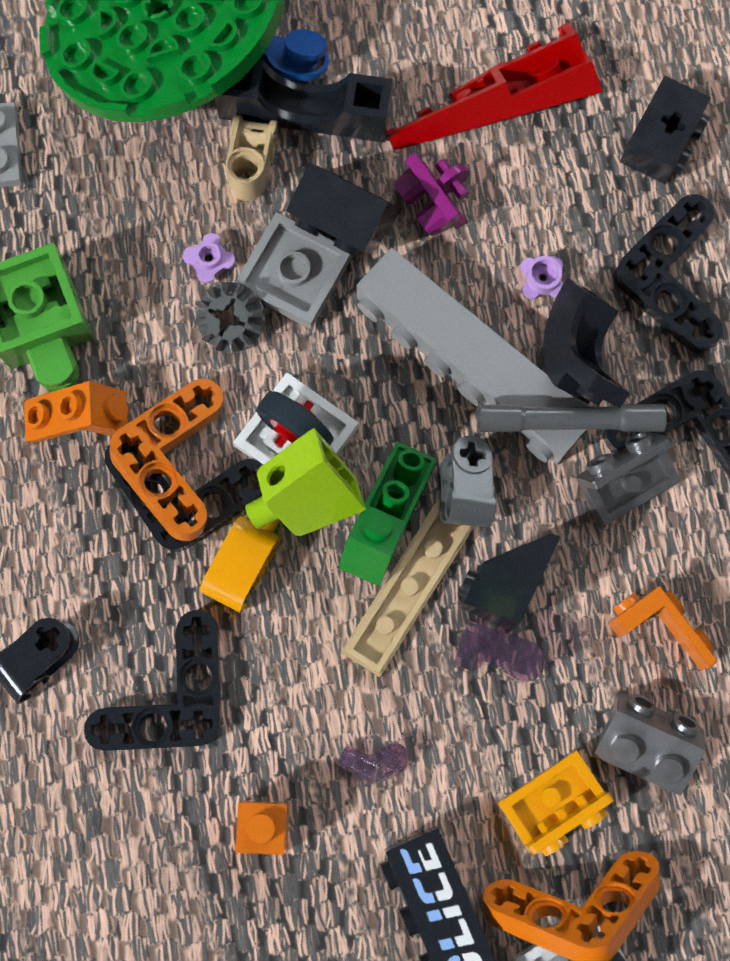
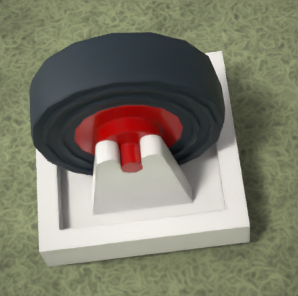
[233,373,359,464]

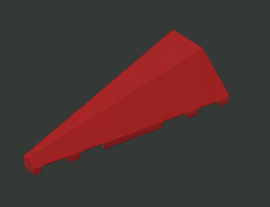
[387,22,602,150]

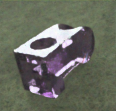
[452,620,545,684]

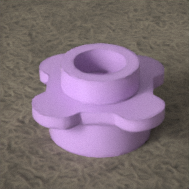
[183,233,235,283]
[520,256,564,300]

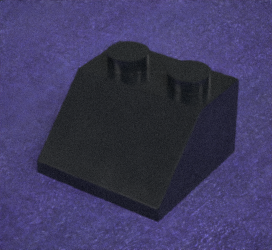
[286,162,402,257]

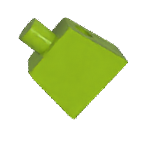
[245,428,366,536]

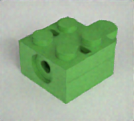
[0,242,94,392]

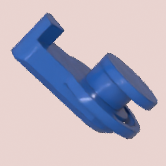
[259,29,330,81]

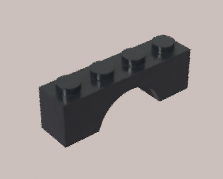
[214,60,393,143]

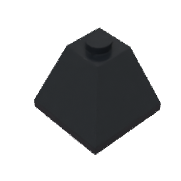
[457,533,560,632]

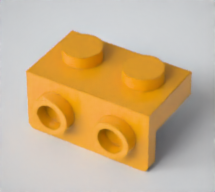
[497,750,614,857]

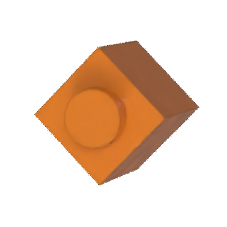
[235,801,290,855]

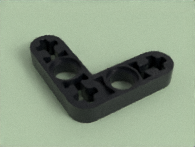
[614,194,723,353]
[604,370,730,478]
[105,442,263,552]
[84,610,222,751]

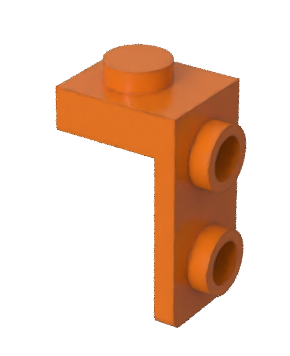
[24,381,128,443]
[608,586,718,670]

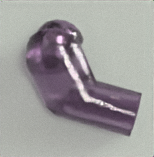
[337,743,408,784]

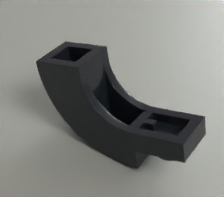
[543,277,630,409]

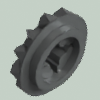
[195,282,265,353]

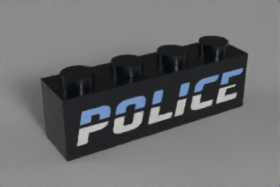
[380,826,496,961]

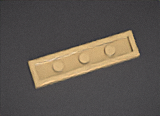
[341,499,474,678]

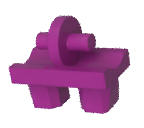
[393,153,470,236]

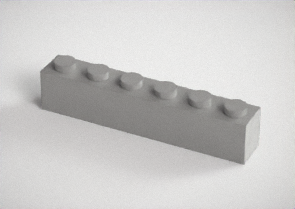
[357,247,587,465]

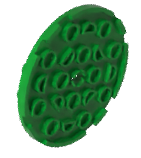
[39,0,285,122]

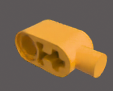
[200,516,282,613]

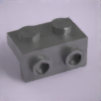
[575,432,681,526]
[593,691,706,796]

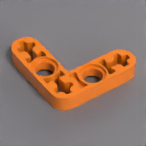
[110,379,223,541]
[483,851,661,961]

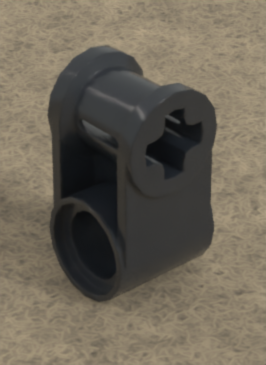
[0,618,80,704]

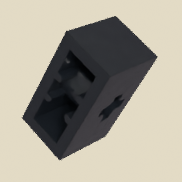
[620,75,711,184]

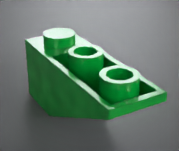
[338,442,437,587]

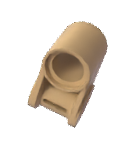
[225,115,279,201]

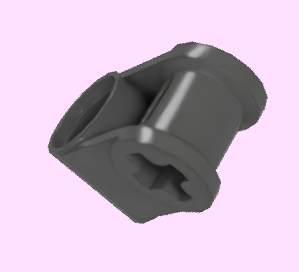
[439,435,496,527]

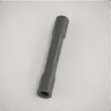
[478,404,666,432]

